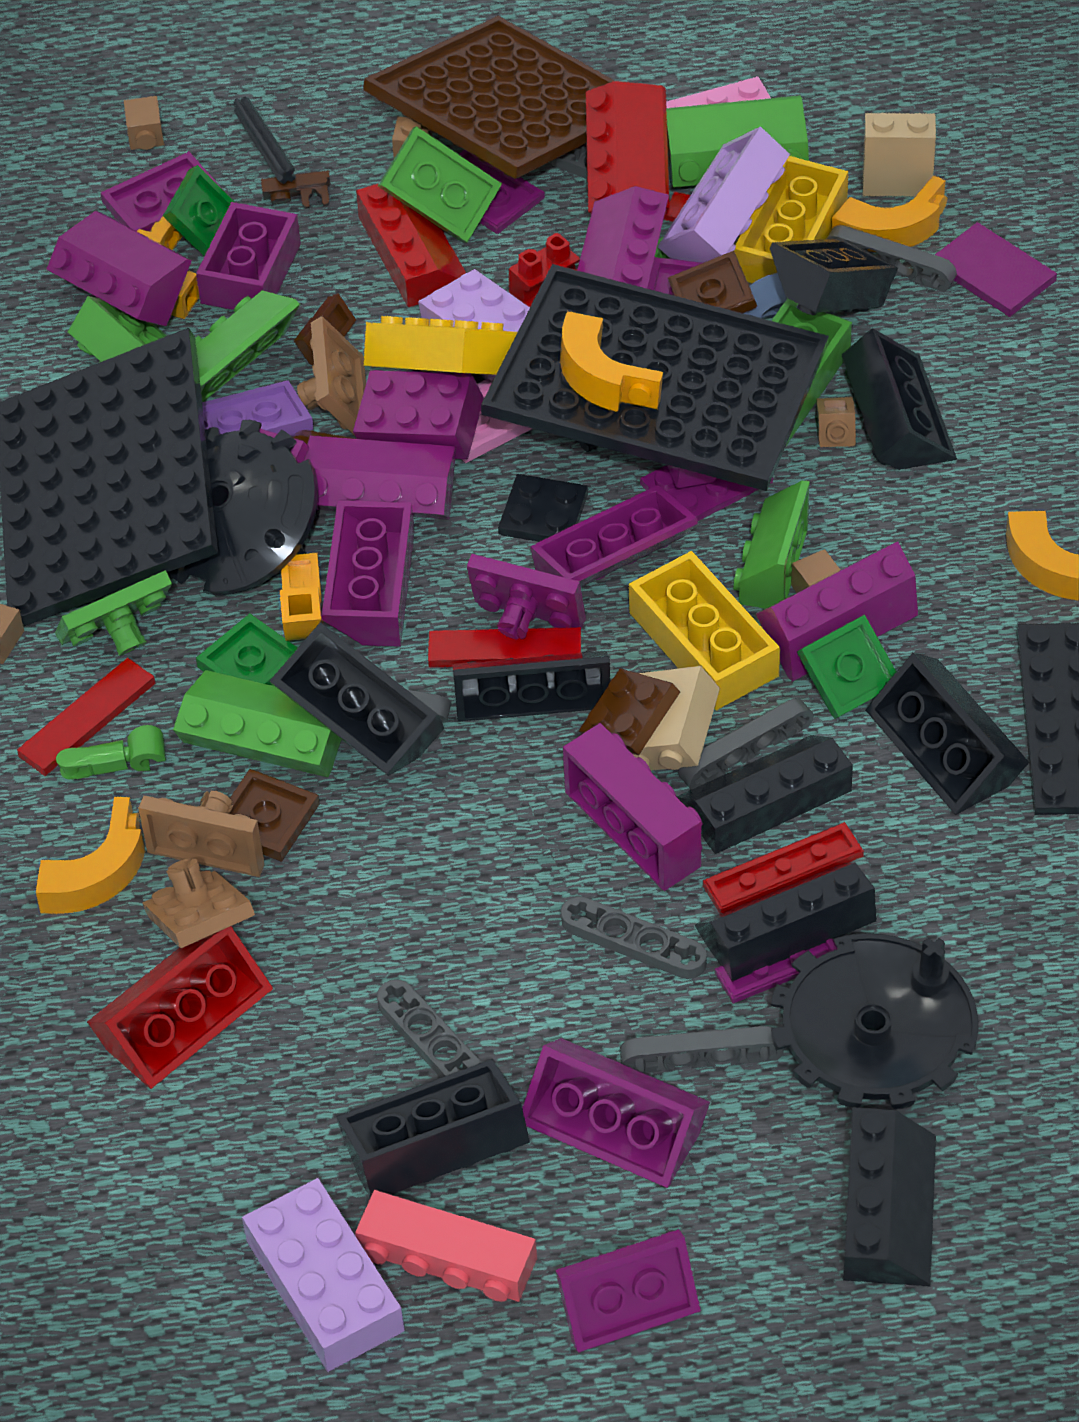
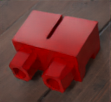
[509,233,580,307]

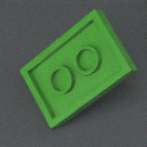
[378,126,502,243]
[55,570,172,656]

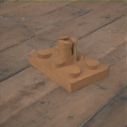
[297,316,366,435]
[138,791,265,877]
[142,858,255,948]

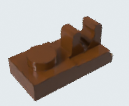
[261,170,330,209]
[294,293,356,365]

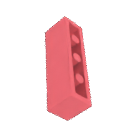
[355,1190,537,1302]

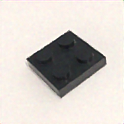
[498,474,588,542]

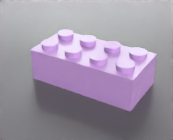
[658,127,790,263]
[418,269,530,382]
[242,1178,404,1372]

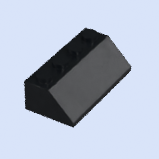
[770,238,898,315]
[842,328,957,470]
[270,622,444,776]
[453,651,611,722]
[865,652,1029,815]
[677,735,853,854]
[695,862,877,981]
[336,1059,530,1198]
[843,1107,936,1287]

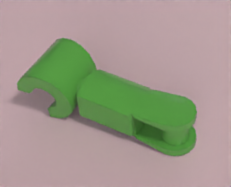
[56,725,166,780]

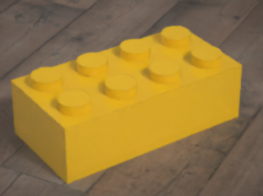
[734,156,848,283]
[363,316,517,375]
[629,551,780,710]

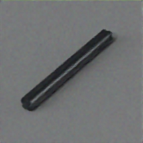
[233,96,296,184]

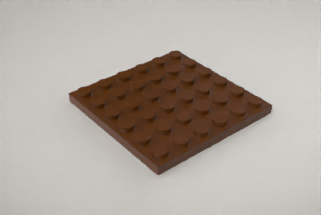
[363,16,615,179]

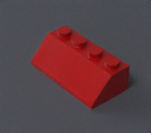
[586,81,670,214]
[356,183,466,307]
[87,926,273,1089]

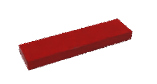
[428,627,581,667]
[17,657,156,776]
[703,822,864,913]

